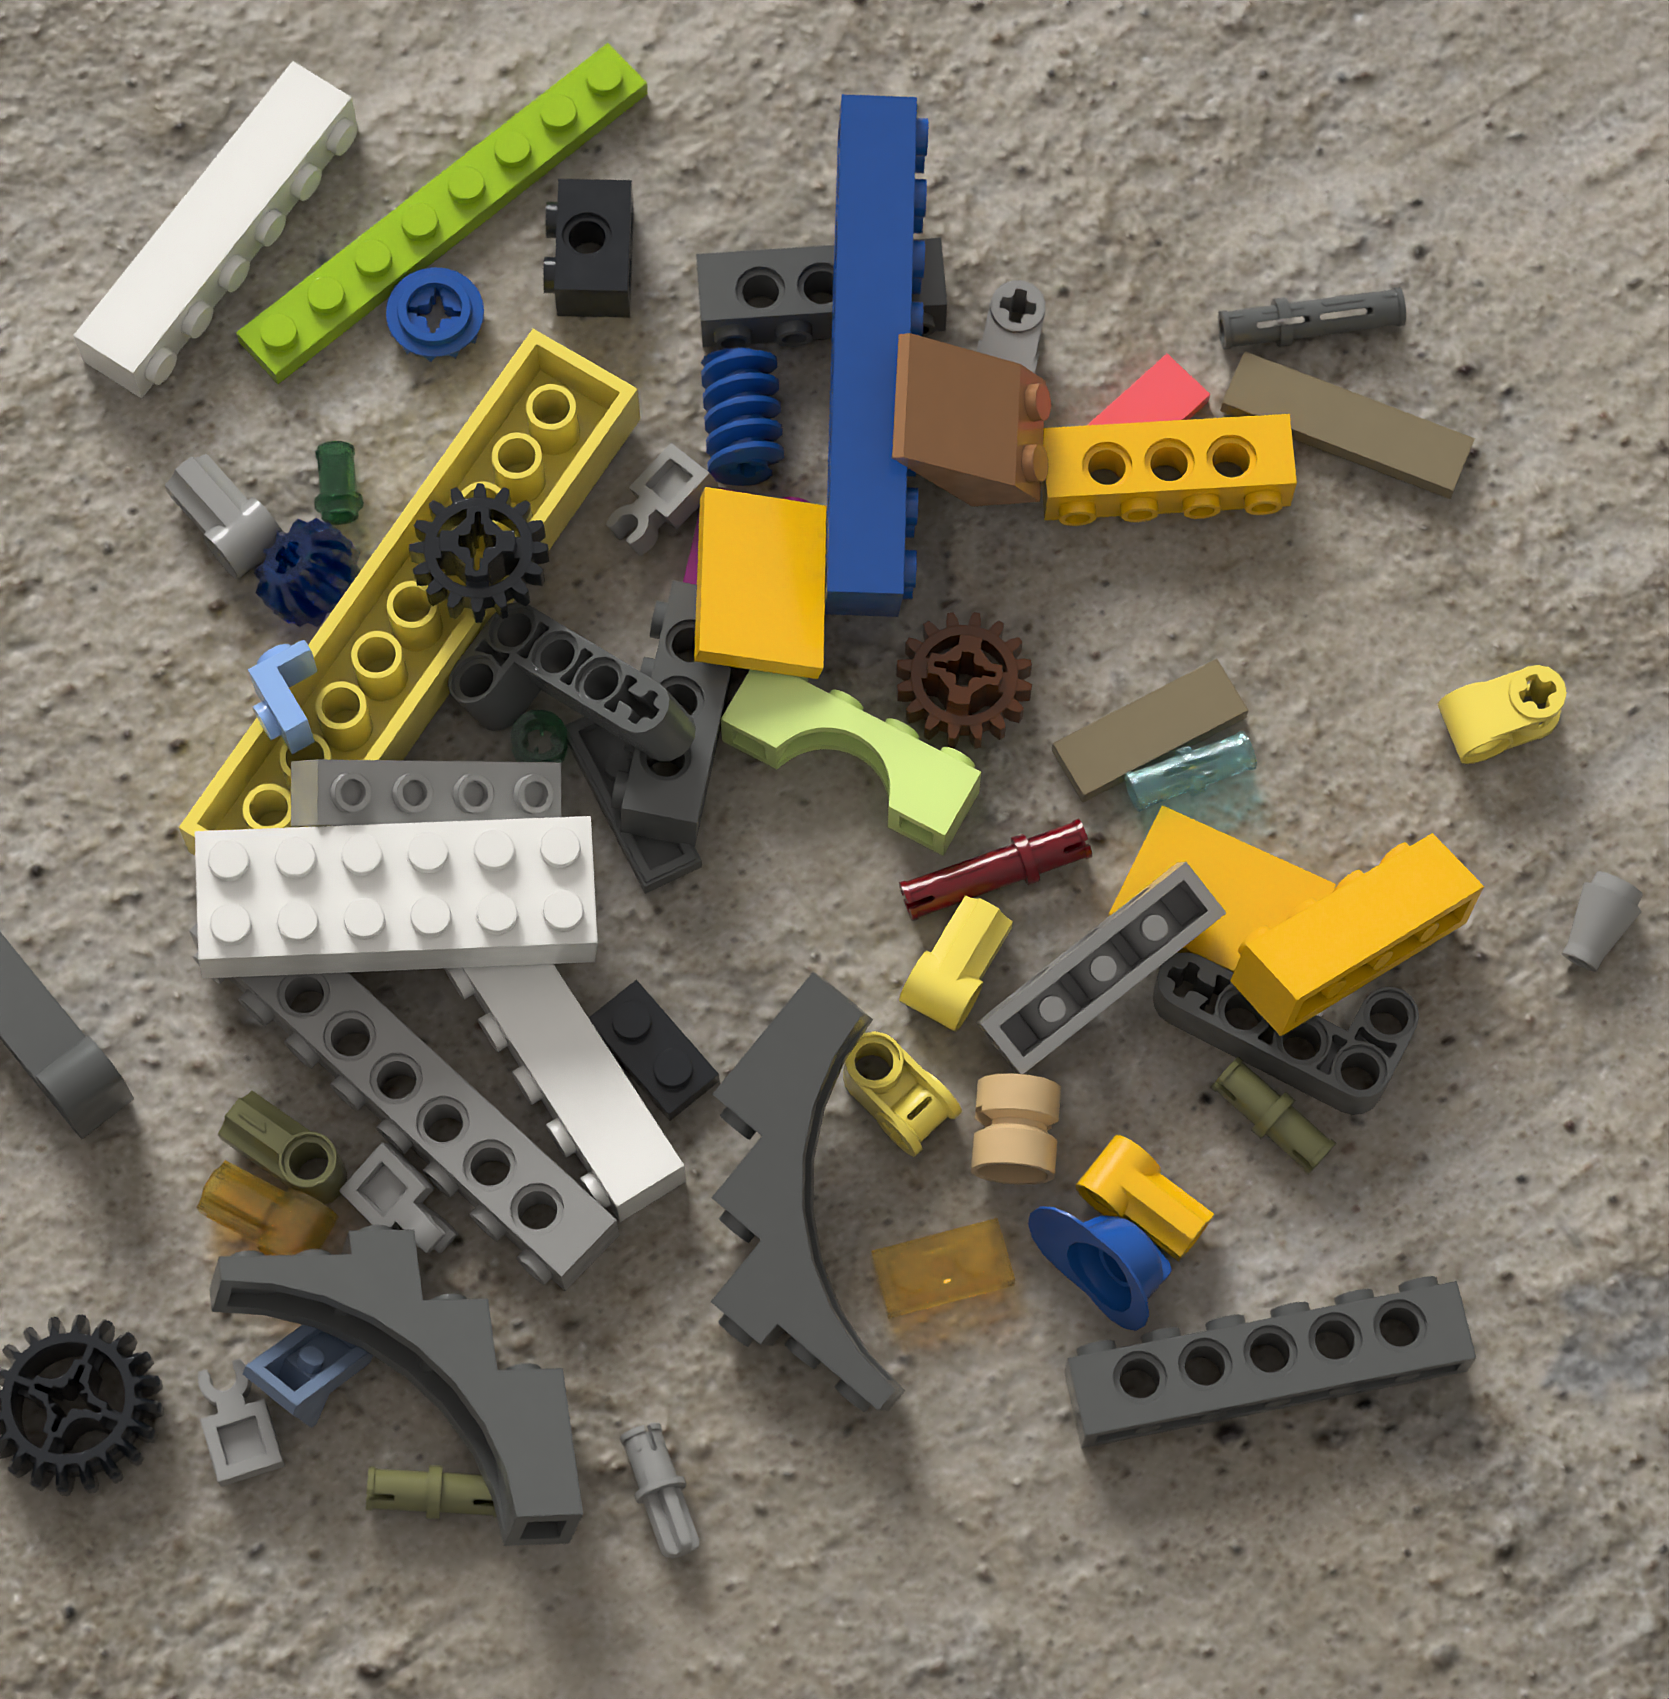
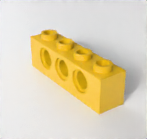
[1041,414,1297,526]

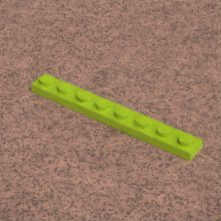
[236,43,648,384]

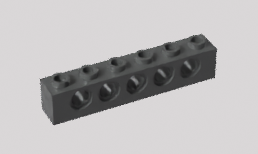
[1064,1276,1476,1449]

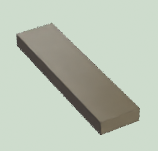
[1220,351,1475,499]

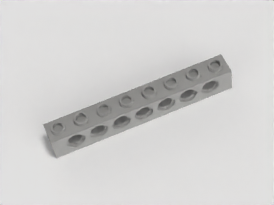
[189,923,619,1291]

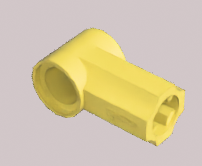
[899,896,1013,1032]

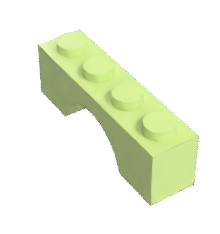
[721,669,981,856]

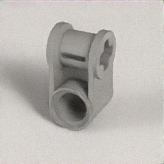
[976,280,1045,374]

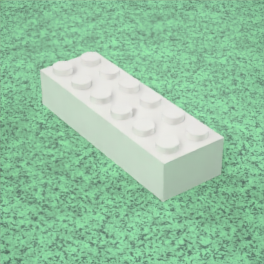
[195,816,598,979]

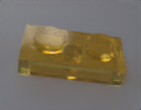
[871,1218,1015,1319]

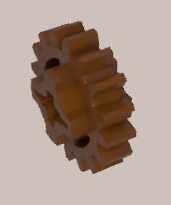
[896,612,1032,749]

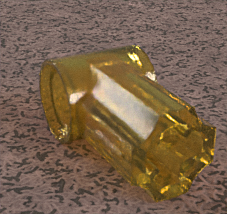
[197,1160,339,1256]

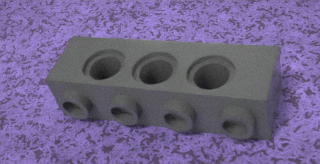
[696,238,947,350]
[611,580,734,847]

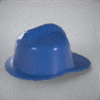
[1028,1206,1172,1331]

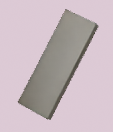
[1052,659,1248,802]

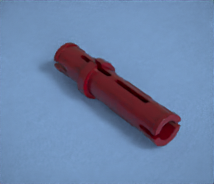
[899,819,1092,921]

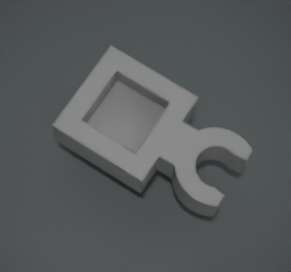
[606,443,719,556]
[198,1359,285,1487]

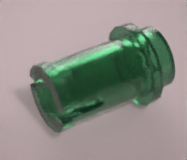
[314,441,364,525]

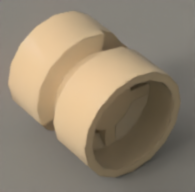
[971,1073,1061,1185]

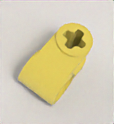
[1437,665,1567,764]
[843,1031,962,1157]

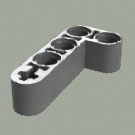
[448,602,696,761]
[0,932,134,1139]
[1153,952,1419,1115]

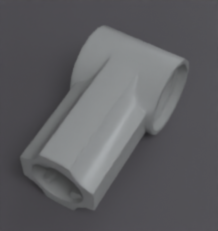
[165,453,287,579]

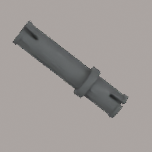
[1218,287,1406,349]

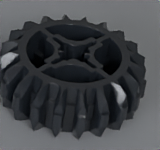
[0,1314,164,1496]

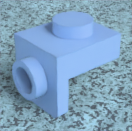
[248,640,317,754]

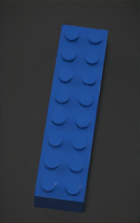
[824,94,928,617]

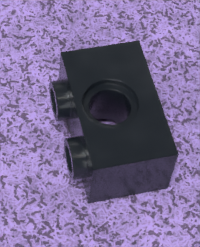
[543,179,634,318]

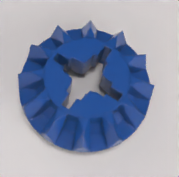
[386,267,485,363]

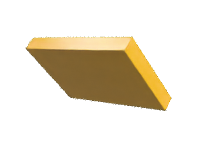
[694,487,827,679]
[1108,805,1336,972]

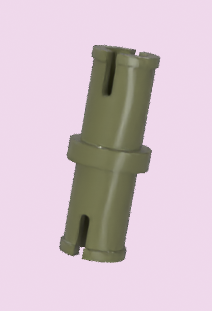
[1211,1056,1336,1175]
[366,1465,497,1520]

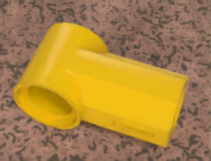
[1075,1135,1214,1262]

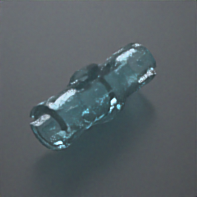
[1124,731,1257,812]

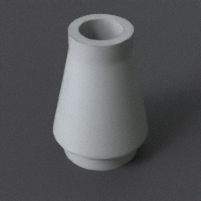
[1562,871,1643,972]

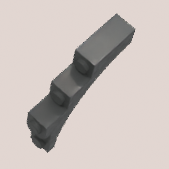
[711,972,905,1412]
[209,1225,583,1546]

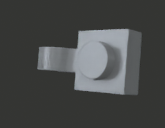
[339,1143,458,1253]

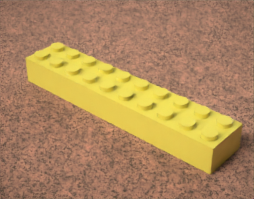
[179,329,640,856]

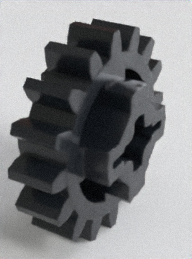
[409,483,550,623]

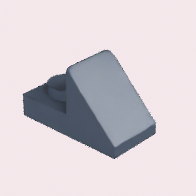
[243,1325,373,1428]

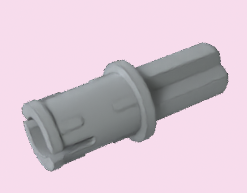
[620,1423,699,1558]

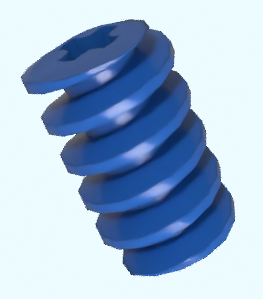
[700,348,784,486]

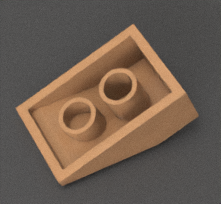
[892,333,1051,507]

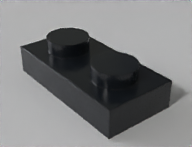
[589,979,719,1121]

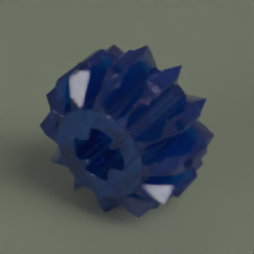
[254,518,361,628]

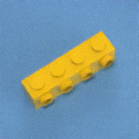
[1230,833,1484,1036]

